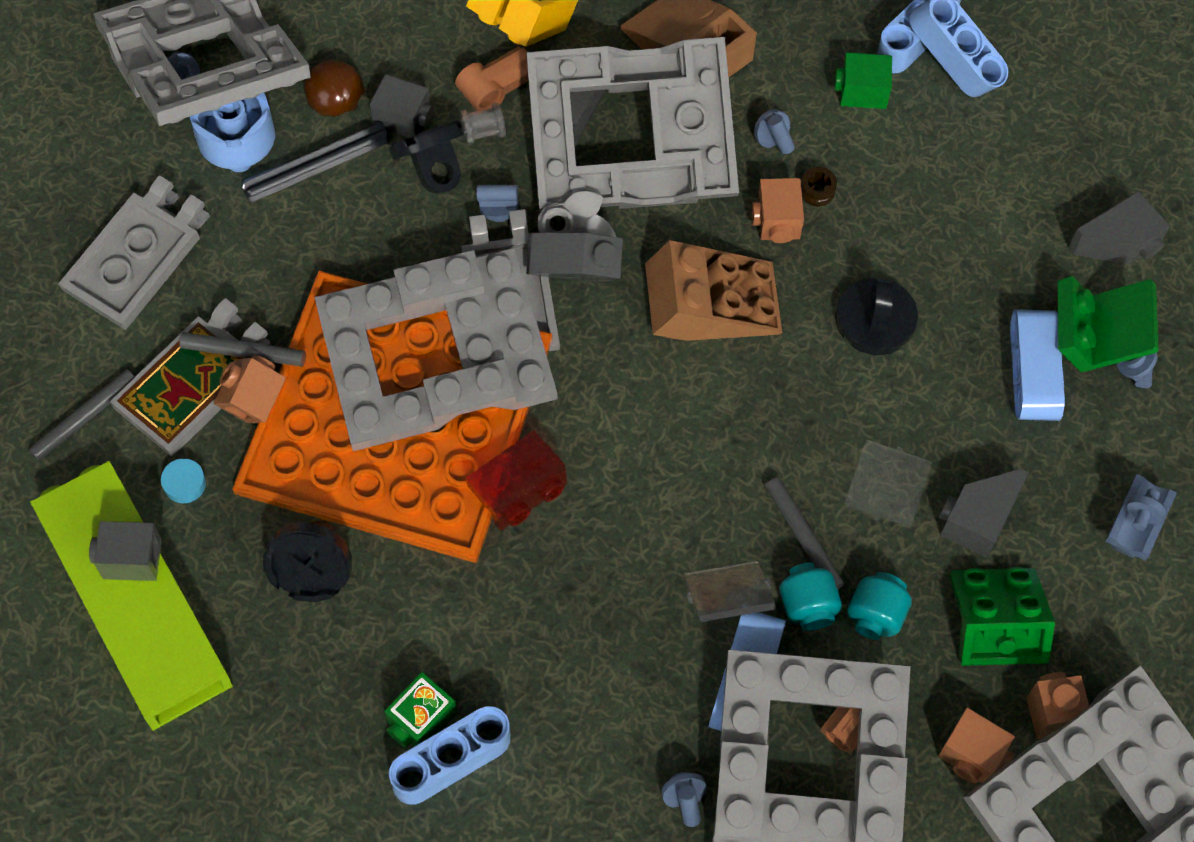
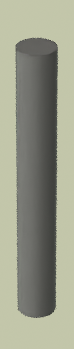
[179,332,306,367]
[28,369,135,462]
[765,477,845,589]

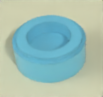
[161,459,206,503]

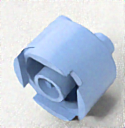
[190,93,276,172]

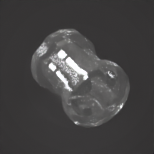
[460,103,506,145]

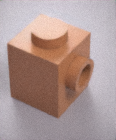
[751,178,804,243]
[213,355,286,423]
[1026,672,1089,740]
[938,708,1015,783]

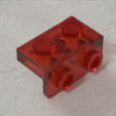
[466,430,567,531]

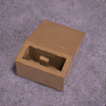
[621,0,757,77]
[645,240,782,341]

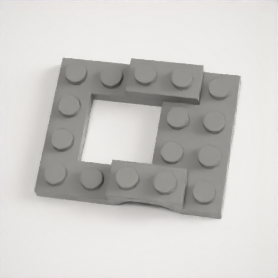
[93,0,311,126]
[527,37,739,212]
[314,248,558,451]
[712,650,911,842]
[963,665,1194,842]

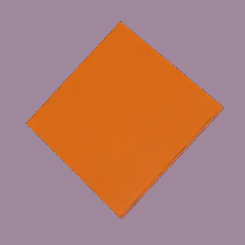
[232,271,553,563]

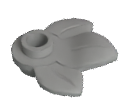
[538,191,616,237]

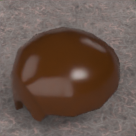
[304,59,365,117]

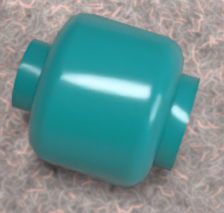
[779,563,842,631]
[847,572,912,640]

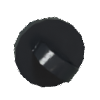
[388,119,467,194]
[835,278,918,356]
[263,521,352,602]

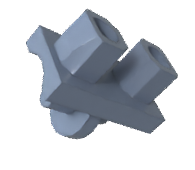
[1105,474,1177,561]

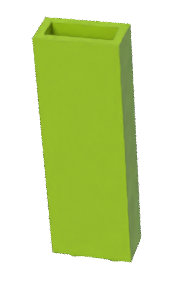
[30,461,233,731]

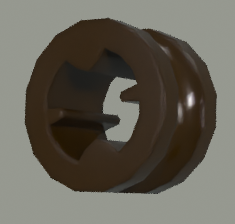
[801,167,837,207]

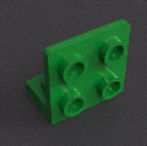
[1058,276,1159,373]
[950,567,1055,666]

